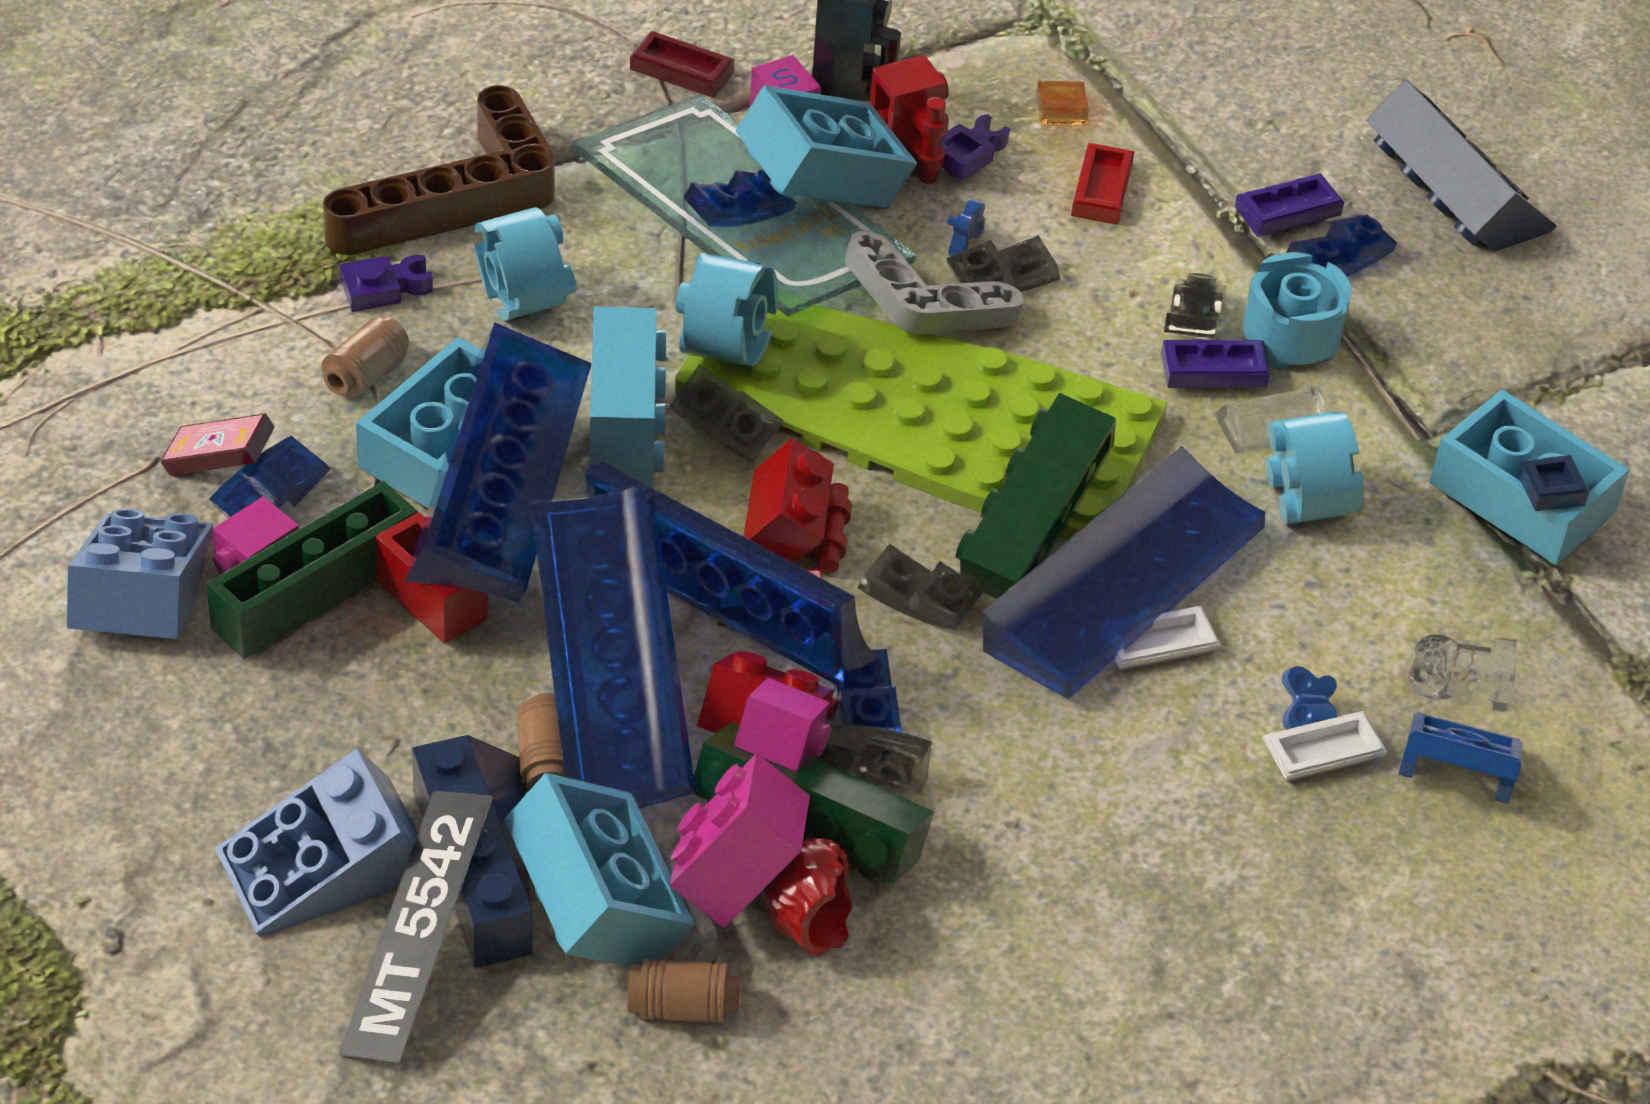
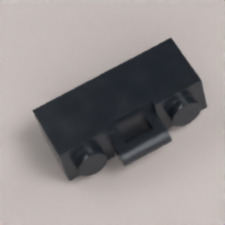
[812,0,901,102]

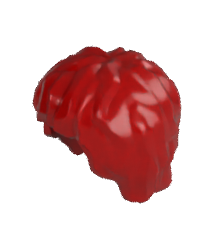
[763,838,853,957]

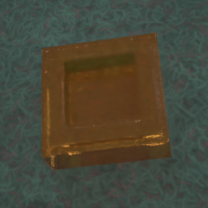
[1036,81,1089,124]

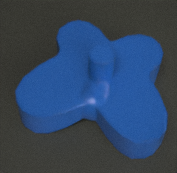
[947,198,985,260]
[1282,666,1337,730]

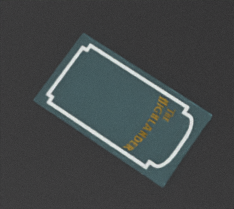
[571,94,916,316]

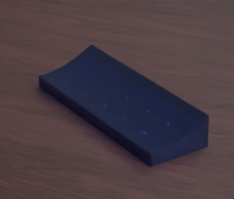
[405,322,592,604]
[982,445,1266,700]
[585,460,878,689]
[530,485,696,809]

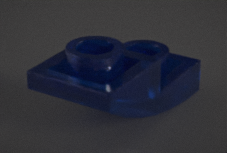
[683,170,797,227]
[1286,214,1397,277]
[209,436,331,518]
[830,649,902,744]

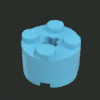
[474,207,576,321]
[1242,252,1351,368]
[676,253,778,366]
[1265,412,1364,525]

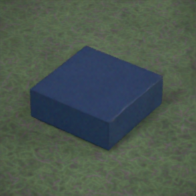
[1517,455,1589,511]

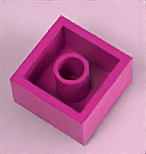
[669,753,810,928]

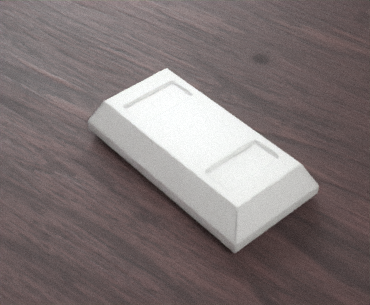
[1100,606,1221,671]
[1263,711,1387,782]

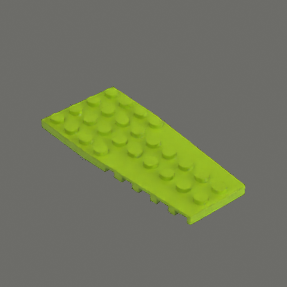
[675,295,1168,551]

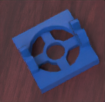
[1398,712,1523,804]

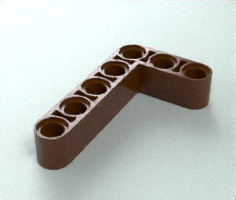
[323,85,555,255]

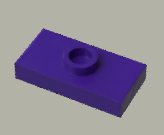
[1235,173,1344,237]
[1161,340,1270,388]

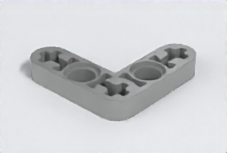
[844,231,1024,334]

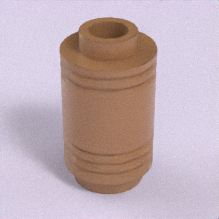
[322,317,409,399]
[517,693,578,791]
[628,959,740,1024]

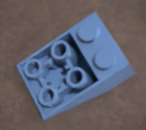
[67,508,213,639]
[215,748,418,937]

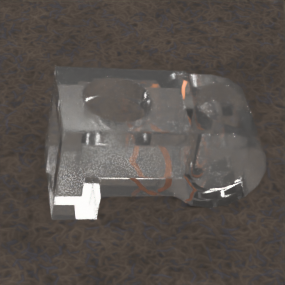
[1408,634,1517,712]

